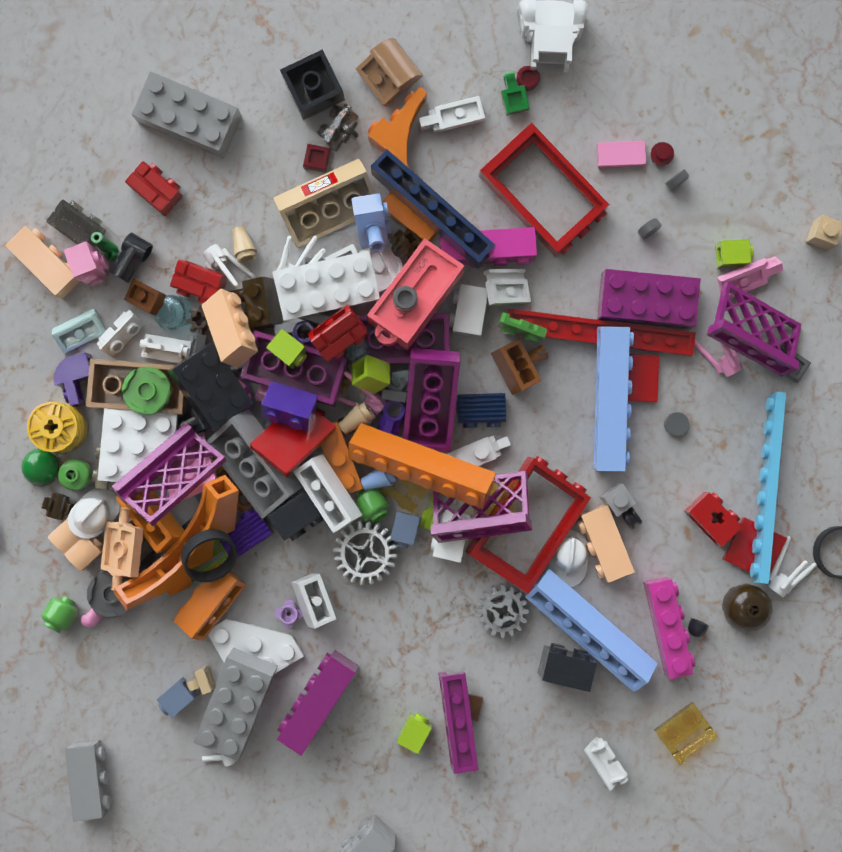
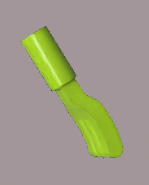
[418,493,442,531]

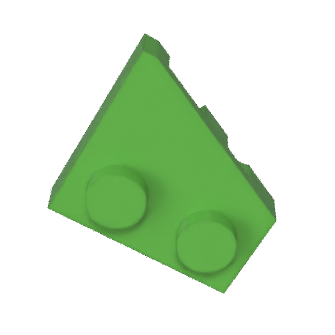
[497,312,547,343]

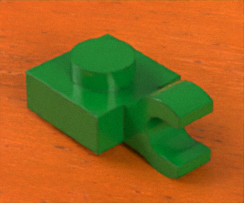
[501,70,530,116]

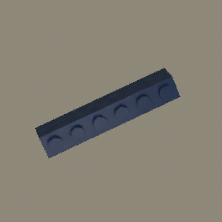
[370,149,495,269]

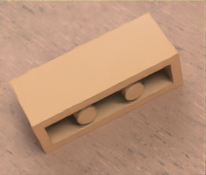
[5,225,80,299]
[201,289,258,368]
[577,504,635,583]

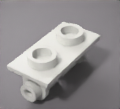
[97,309,145,357]
[140,334,192,363]
[584,737,628,791]

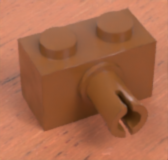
[491,338,548,395]

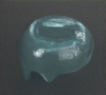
[154,294,192,330]

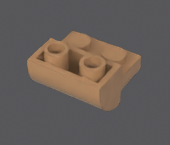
[356,38,424,106]

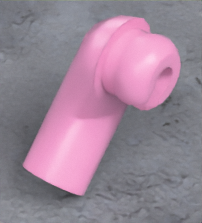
[81,609,103,628]

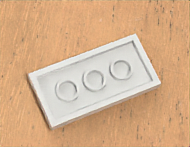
[272,251,380,321]

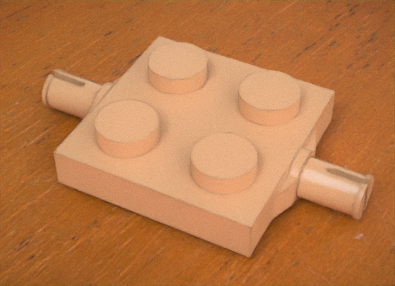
[101,507,143,591]

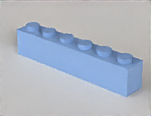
[593,327,634,472]
[525,569,658,692]

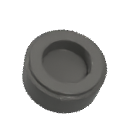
[665,169,689,190]
[638,218,662,240]
[393,286,418,312]
[664,412,689,436]

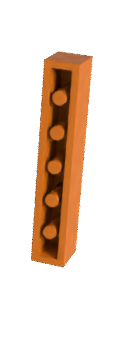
[348,423,496,509]

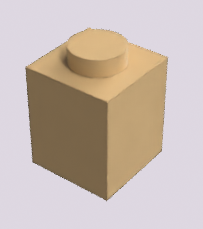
[806,215,842,251]

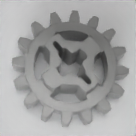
[476,584,529,638]

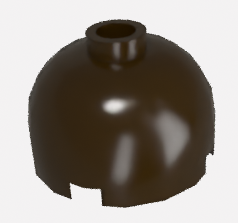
[722,583,773,632]

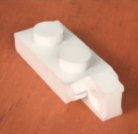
[419,96,485,132]
[446,436,511,466]

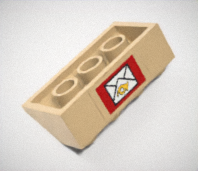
[273,159,375,248]

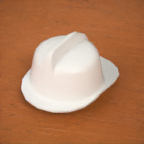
[68,488,120,539]
[549,530,589,587]

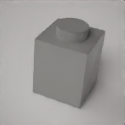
[599,483,637,517]

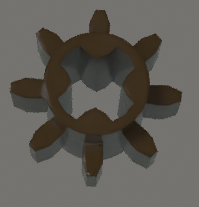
[389,229,419,259]
[186,305,210,335]
[41,492,74,520]

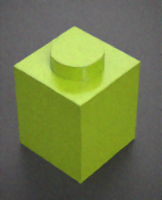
[715,239,754,268]
[266,329,307,369]
[352,355,390,394]
[397,712,431,754]

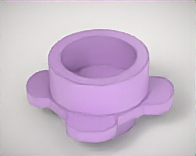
[275,599,303,628]

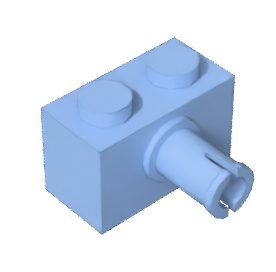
[352,193,392,252]

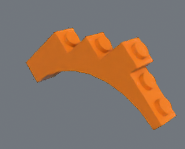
[368,87,438,242]
[114,475,239,611]

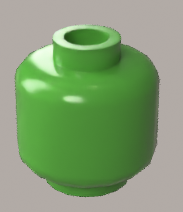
[58,459,93,491]
[355,488,390,524]
[41,596,78,633]

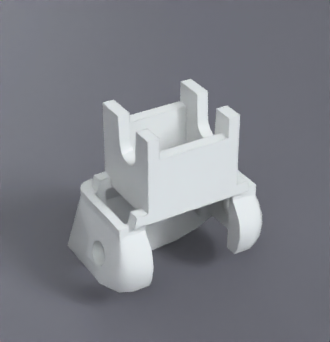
[517,0,588,73]

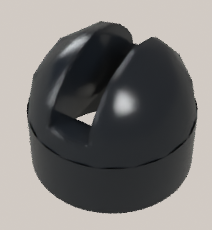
[688,618,709,638]

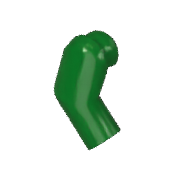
[91,232,119,261]

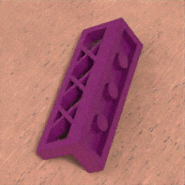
[438,672,478,774]

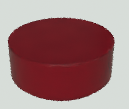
[516,66,540,91]

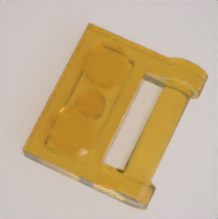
[654,702,718,765]

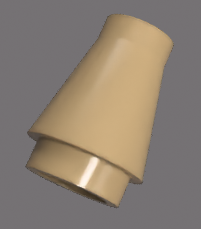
[232,226,257,263]
[338,402,375,434]

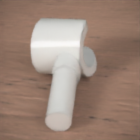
[202,754,237,767]

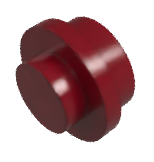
[650,142,674,166]

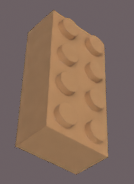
[86,359,189,415]

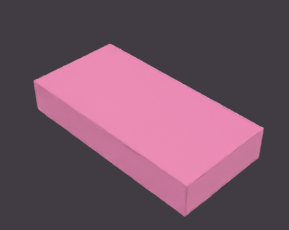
[597,141,646,168]

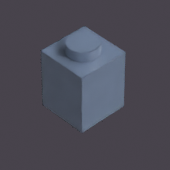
[390,511,420,548]
[157,677,198,718]

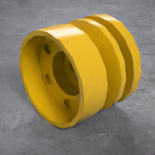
[27,402,89,453]

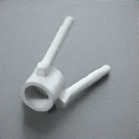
[276,236,326,271]
[203,244,255,287]
[768,536,817,598]

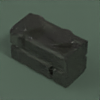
[47,199,106,247]

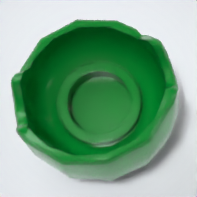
[21,448,59,487]

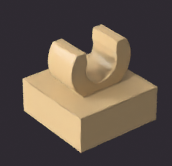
[186,665,216,695]

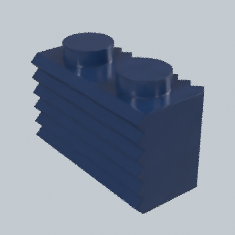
[457,393,506,428]

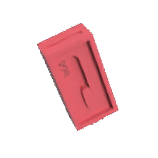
[367,238,465,350]

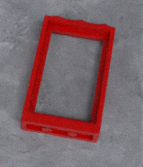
[479,122,610,257]
[465,456,591,594]

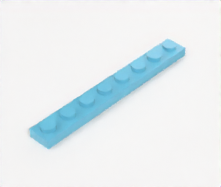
[750,392,786,584]

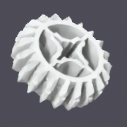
[333,521,398,585]

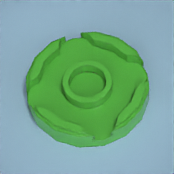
[122,366,172,415]

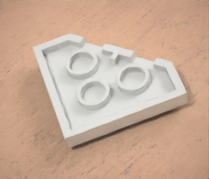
[98,408,178,482]
[208,618,304,673]

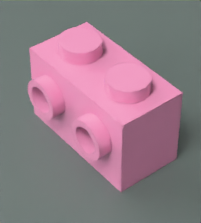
[64,242,109,286]

